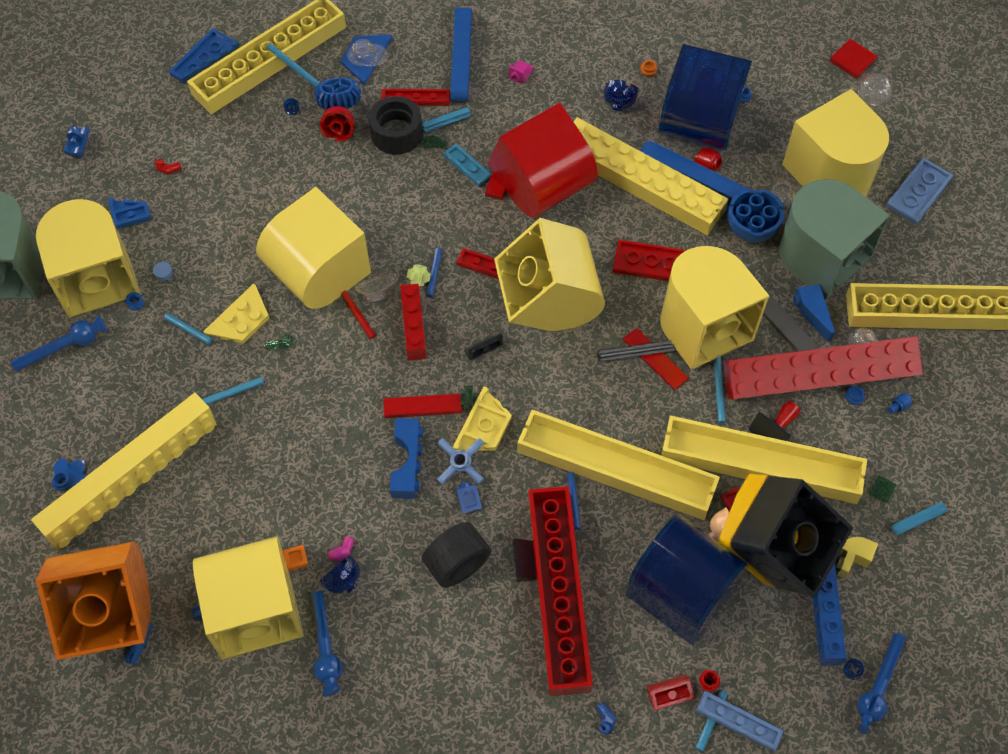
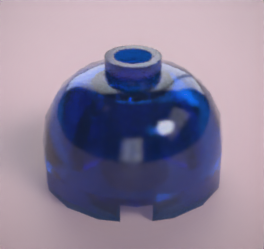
[604,80,639,111]
[319,554,360,594]

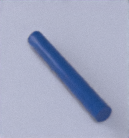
[426,248,443,298]
[567,472,581,530]

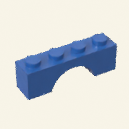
[390,418,424,499]

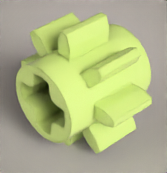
[407,264,431,286]

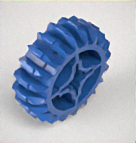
[314,77,361,110]

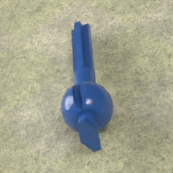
[11,315,108,371]
[311,590,343,697]
[857,633,906,735]

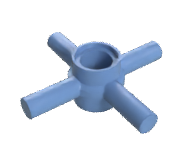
[437,438,484,485]

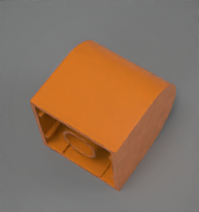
[35,541,151,660]

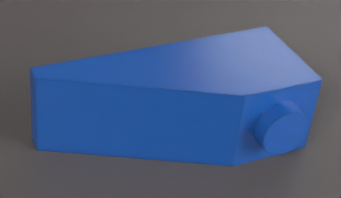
[793,284,835,342]

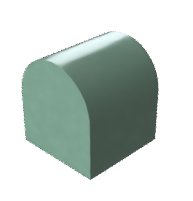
[779,179,890,300]
[0,191,43,299]

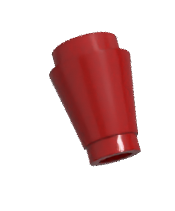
[774,401,801,429]
[699,670,721,693]

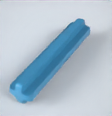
[422,108,471,133]
[891,502,947,535]

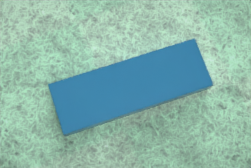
[443,144,492,187]

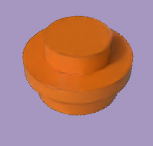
[640,60,658,76]

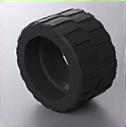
[369,96,423,155]
[422,522,491,588]

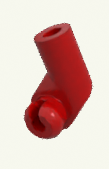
[155,159,182,174]

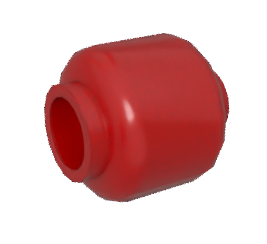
[695,148,722,172]

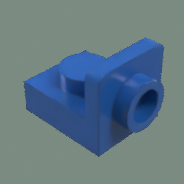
[455,482,482,513]

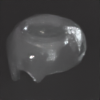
[847,328,878,345]

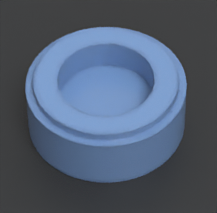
[153,262,173,281]

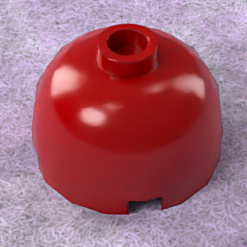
[319,106,355,142]

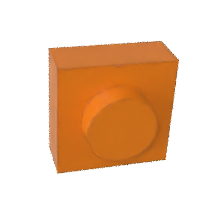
[283,545,309,571]

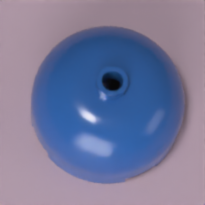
[728,188,784,243]

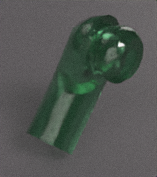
[421,135,448,150]
[264,334,293,350]

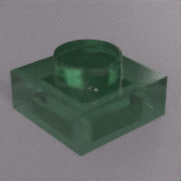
[461,386,473,411]
[868,475,897,503]

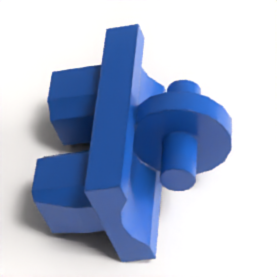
[64,126,90,158]

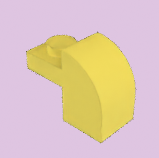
[836,537,878,579]

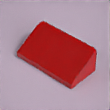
[646,675,695,711]

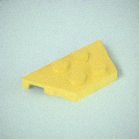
[203,283,269,344]
[453,386,512,451]

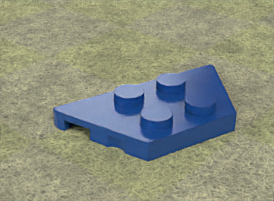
[341,34,392,86]

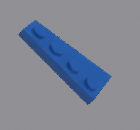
[169,28,239,83]

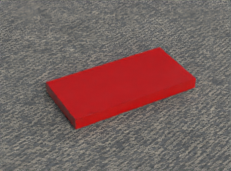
[612,239,687,281]

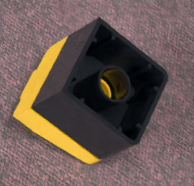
[718,474,854,596]

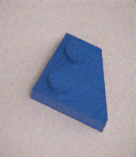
[108,198,152,229]

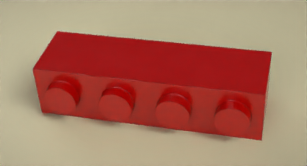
[400,283,427,361]

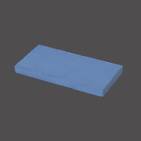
[885,158,954,225]

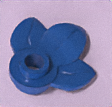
[52,458,87,491]

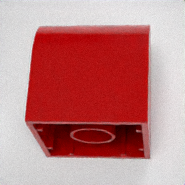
[487,102,598,218]

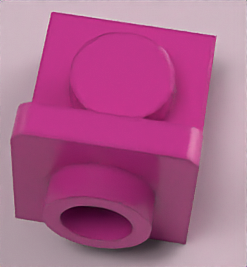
[509,60,533,84]

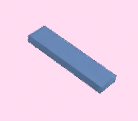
[695,691,783,752]

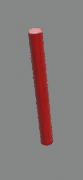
[341,290,376,339]

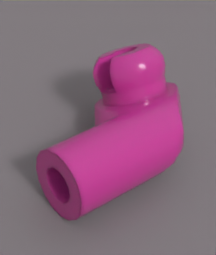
[328,537,354,562]

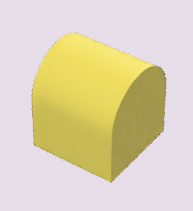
[782,89,889,197]
[256,187,371,309]
[36,199,141,318]
[494,218,605,331]
[660,246,769,370]
[193,536,304,660]

